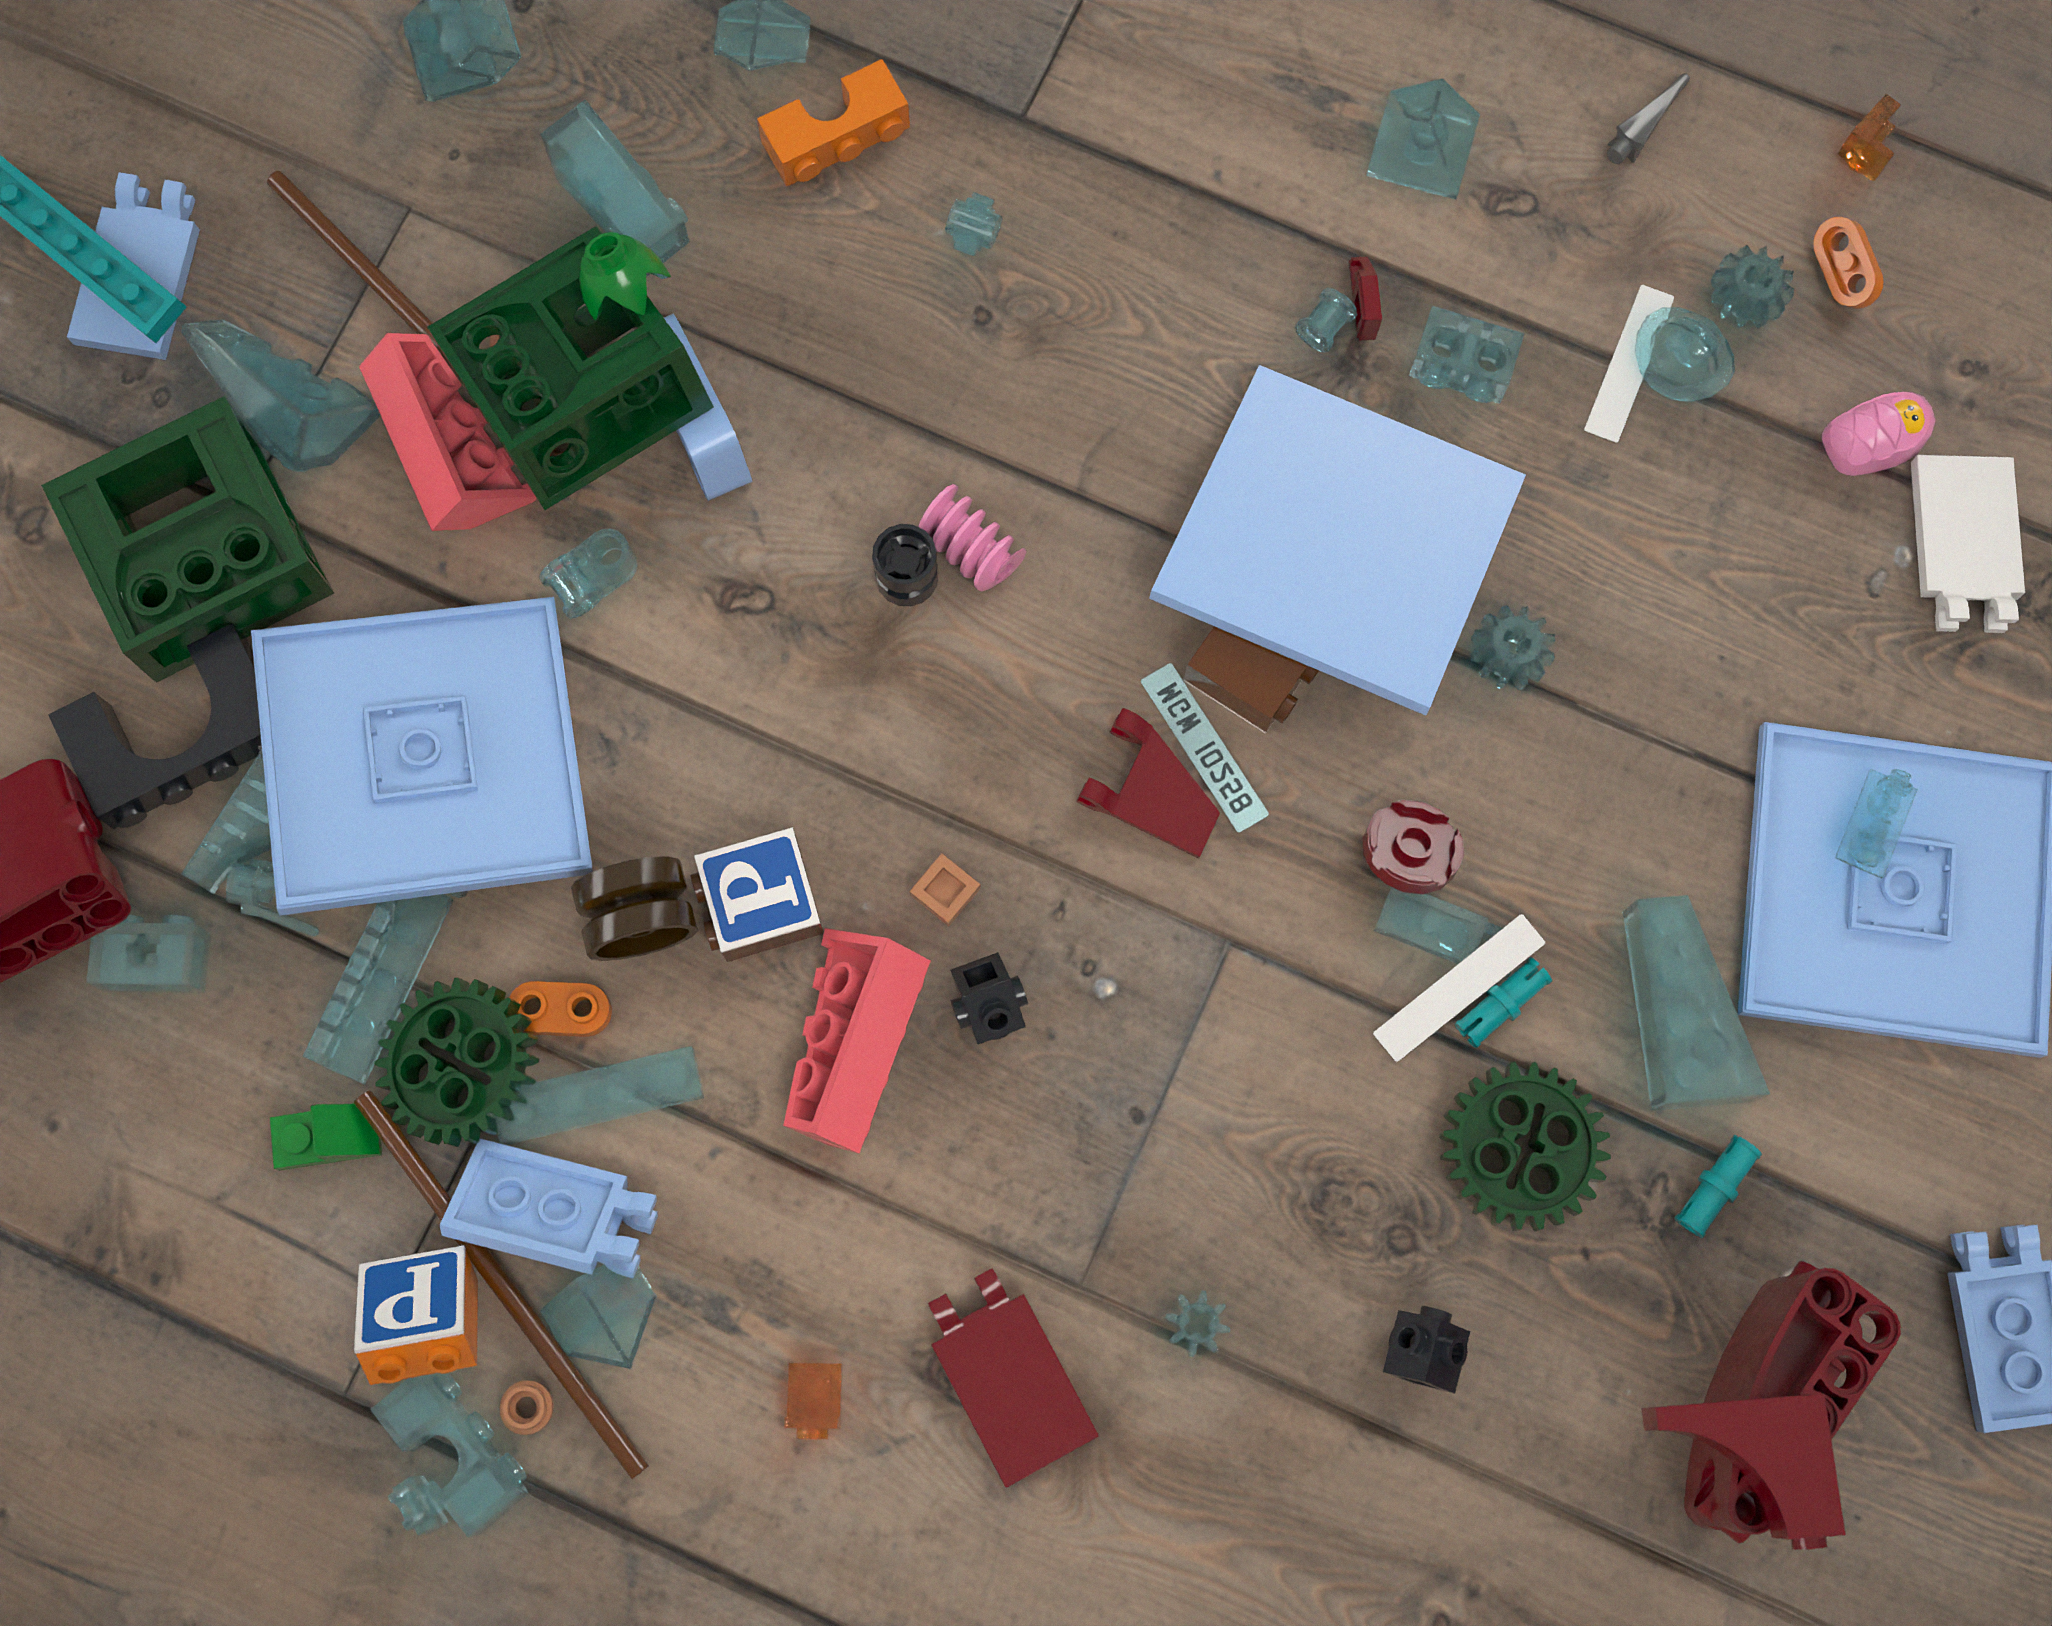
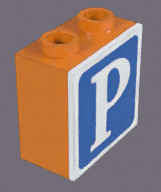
[354,1245,478,1385]

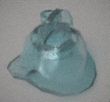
[1635,307,1735,402]

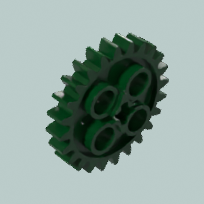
[374,978,539,1147]
[1439,1062,1611,1232]

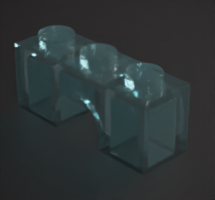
[370,1373,529,1537]

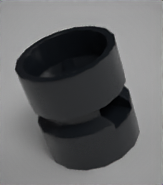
[872,524,938,607]

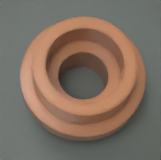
[499,1380,554,1435]

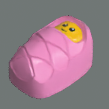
[1822,392,1935,476]

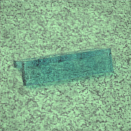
[303,894,454,1085]

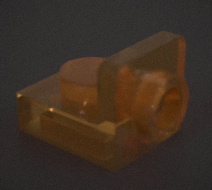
[1837,93,1901,181]
[784,1363,843,1440]

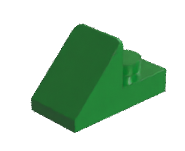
[270,1104,382,1171]

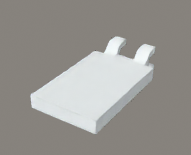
[1911,455,2025,633]

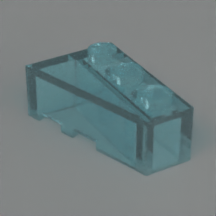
[541,100,690,276]

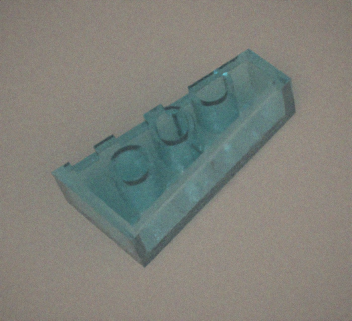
[1623,895,1770,1111]

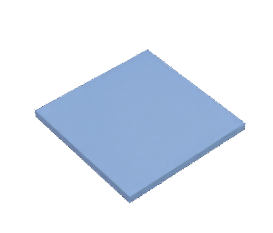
[1149,365,1526,716]
[251,597,593,916]
[1737,722,2052,1058]

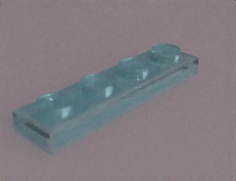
[495,1046,704,1145]

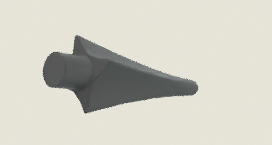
[1607,73,1690,164]

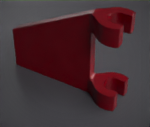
[1076,708,1220,858]

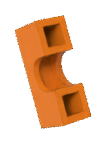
[757,59,910,187]

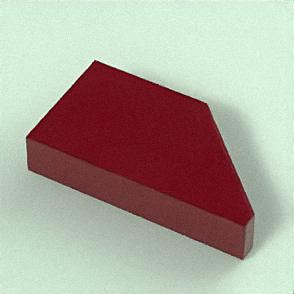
[1349,257,1382,341]

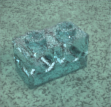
[1409,306,1525,404]

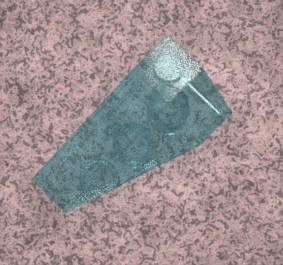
[181,319,380,472]

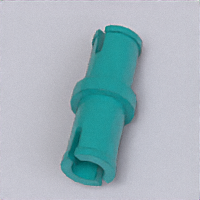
[1454,957,1552,1048]
[1674,1135,1762,1238]

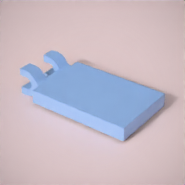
[67,172,200,360]
[440,1139,658,1278]
[1947,1225,2052,1433]

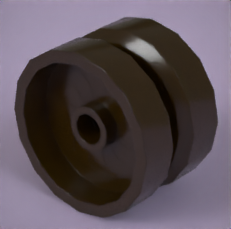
[571,856,698,961]

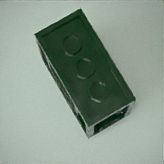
[427,226,714,510]
[41,396,335,683]

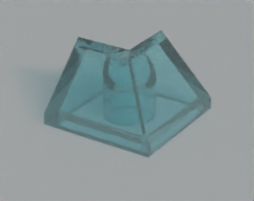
[1366,78,1480,200]

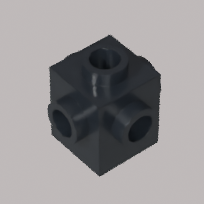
[950,952,1028,1045]
[1383,1306,1471,1394]

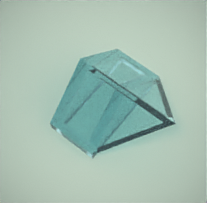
[714,0,811,71]
[540,1265,657,1369]

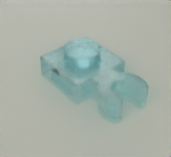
[388,1475,448,1536]

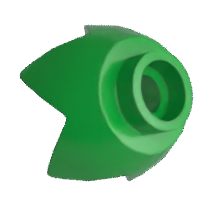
[579,232,671,320]

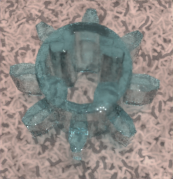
[945,192,1002,256]
[1164,1290,1231,1357]

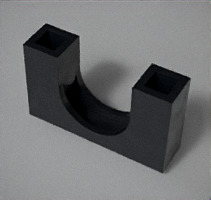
[48,623,263,829]

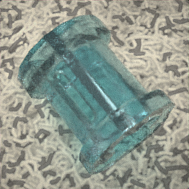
[1295,288,1357,353]

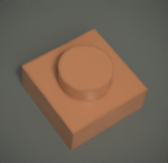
[909,853,981,926]

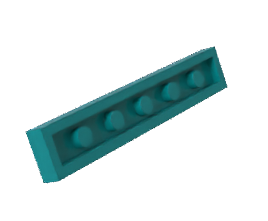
[0,155,187,343]

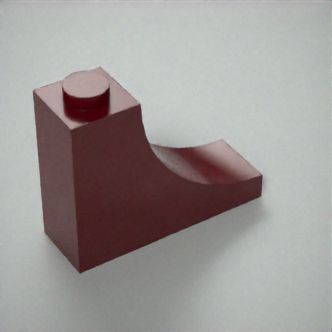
[1641,1394,1846,1550]

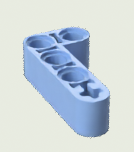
[630,313,752,501]

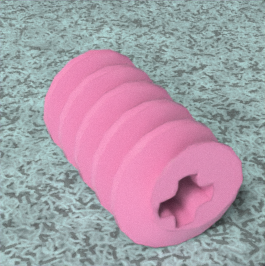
[919,484,1026,591]

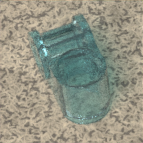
[539,528,637,619]

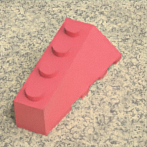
[359,333,537,531]
[783,928,931,1154]

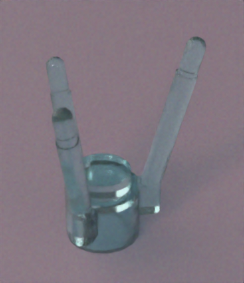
[226,859,319,937]

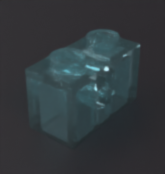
[86,915,211,993]

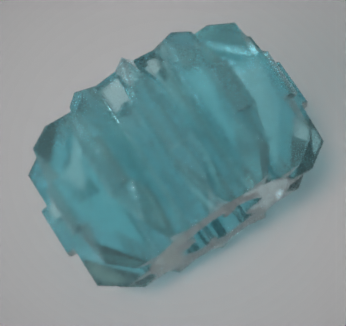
[1710,245,1795,329]
[1471,605,1555,690]

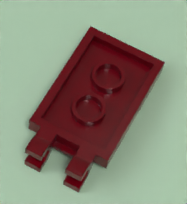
[928,1268,1099,1488]

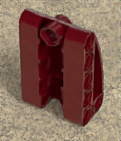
[0,759,131,983]
[1684,1261,1901,1544]

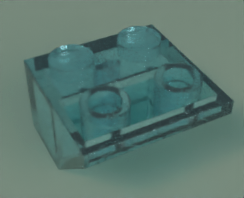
[402,0,522,102]

